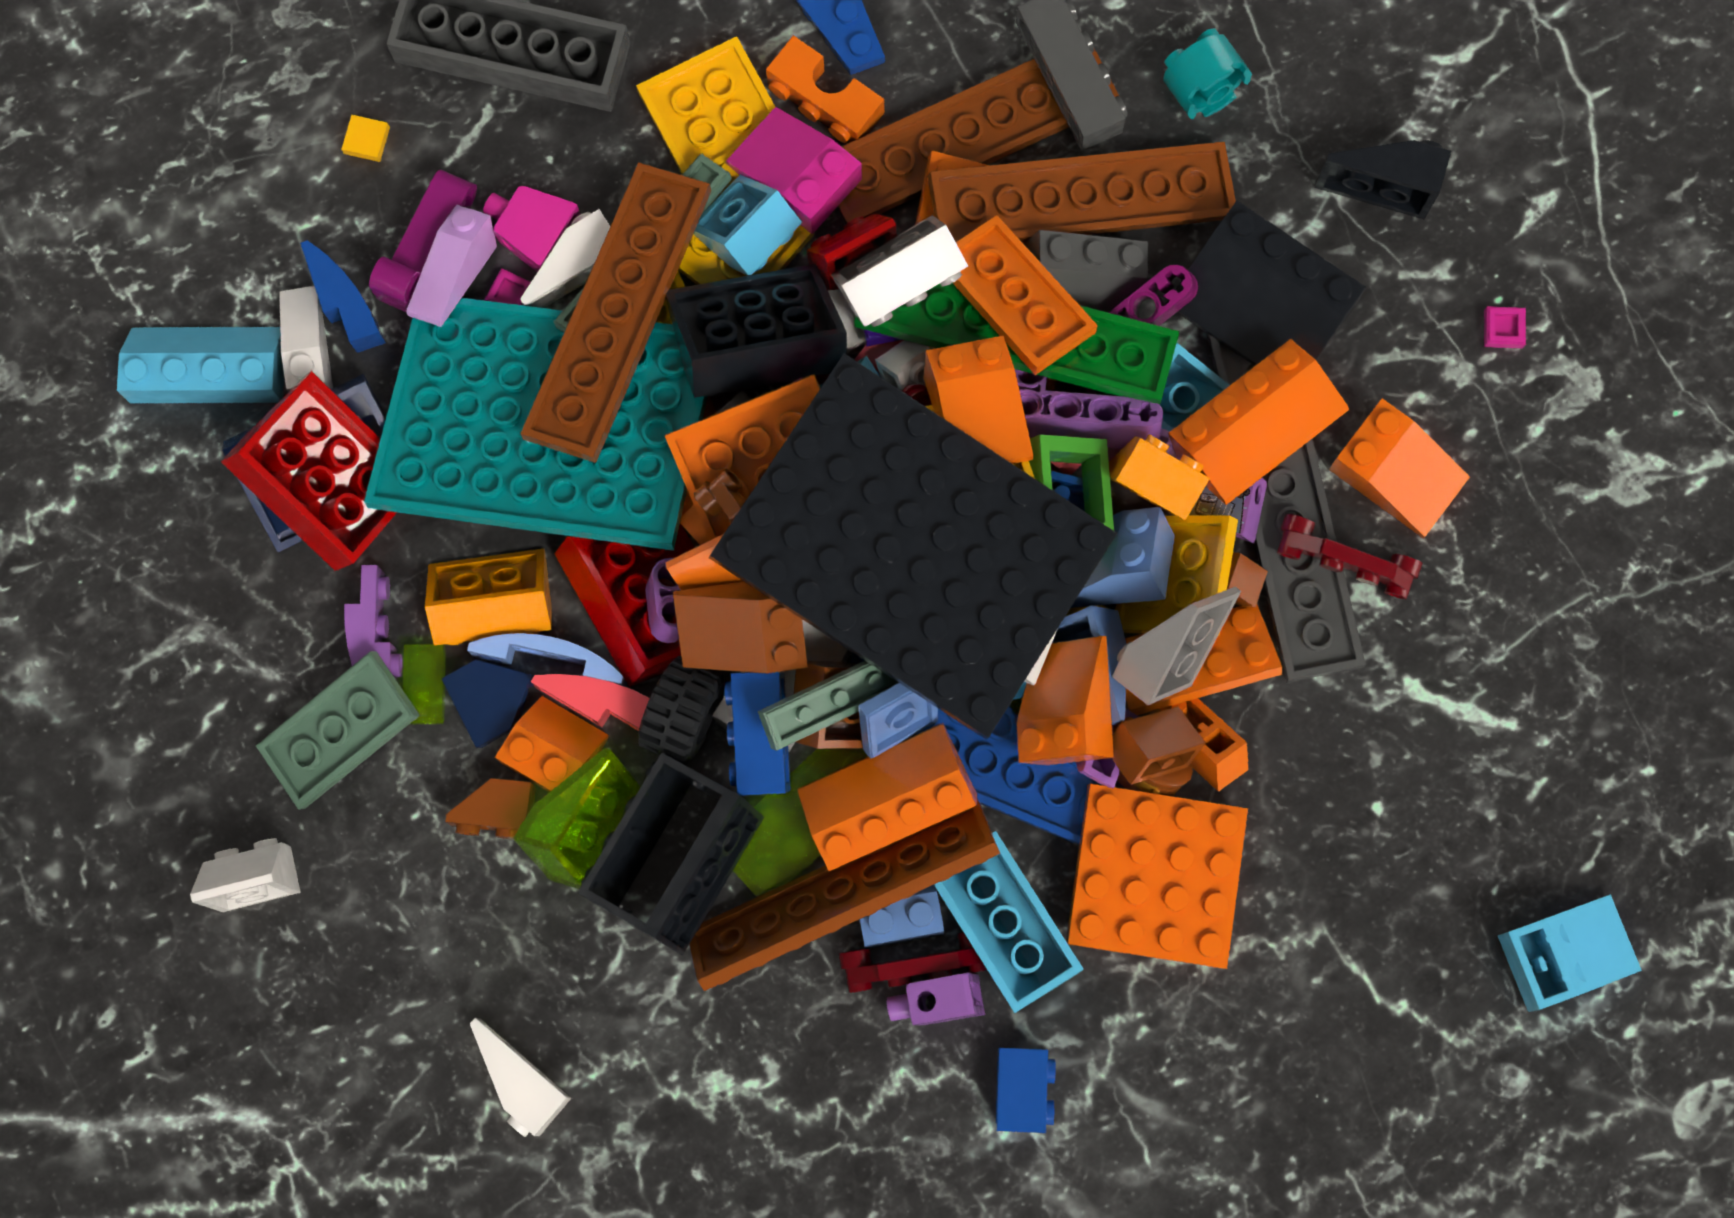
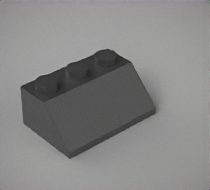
[1023,230,1148,313]

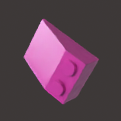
[726,107,862,234]

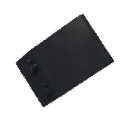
[1315,140,1452,220]

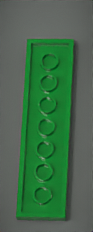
[854,283,1180,404]

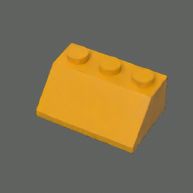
[425,549,552,646]

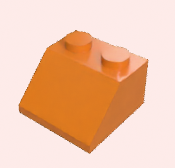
[495,696,610,803]

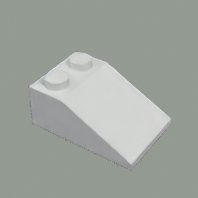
[190,838,301,912]

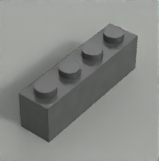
[1016,0,1128,151]

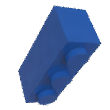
[725,671,791,795]

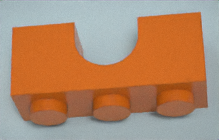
[766,35,884,143]

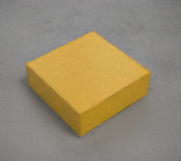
[341,115,390,162]

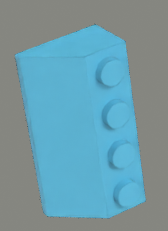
[117,327,284,403]
[934,831,1084,1013]

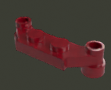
[1277,514,1423,600]
[838,932,987,993]

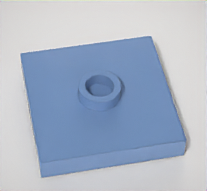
[858,683,938,759]

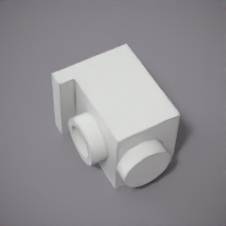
[875,340,935,391]

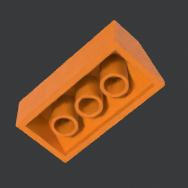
[1168,339,1349,505]
[797,723,977,871]

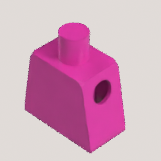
[483,186,581,272]

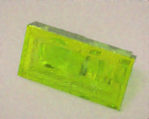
[403,644,446,725]

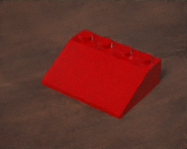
[221,371,397,571]
[555,524,695,688]

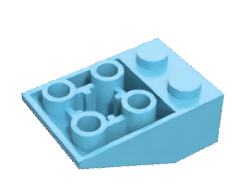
[1498,894,1642,1012]

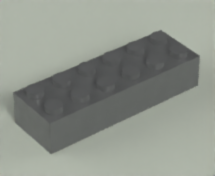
[386,0,631,112]

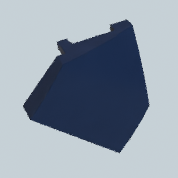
[442,660,534,748]

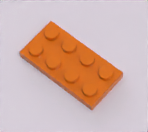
[953,215,1098,375]
[1125,605,1282,715]

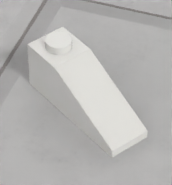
[520,209,610,308]
[280,286,333,392]
[470,1018,571,1137]

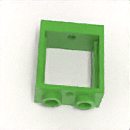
[1029,434,1114,531]

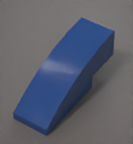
[300,240,386,353]

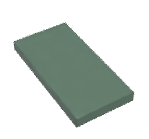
[256,651,420,810]

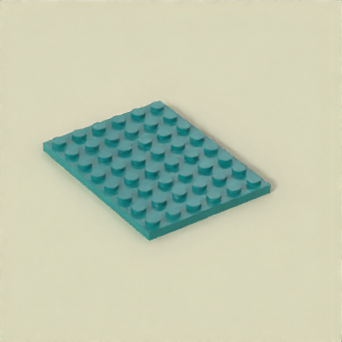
[364,298,708,550]

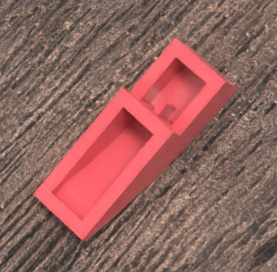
[531,674,650,731]

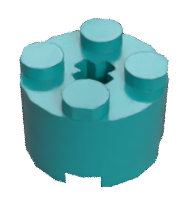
[1163,28,1252,119]

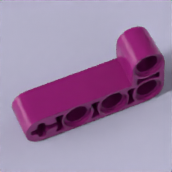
[369,169,477,313]
[1084,265,1198,396]

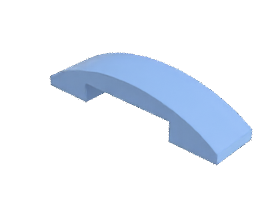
[467,633,627,687]

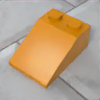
[1109,434,1210,520]

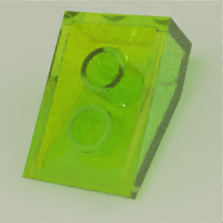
[513,748,641,889]

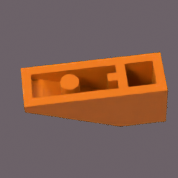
[1160,698,1248,792]

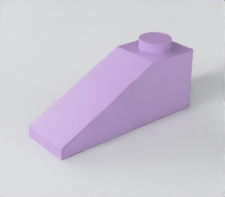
[406,205,497,327]

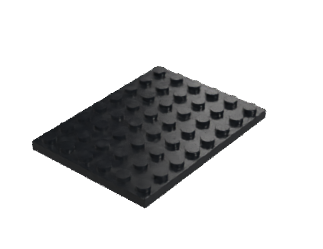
[709,353,1117,739]

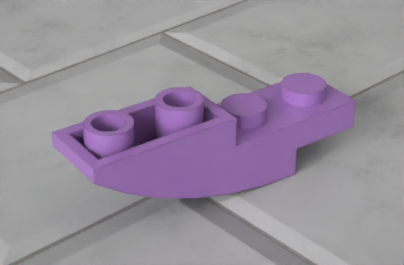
[344,565,403,679]

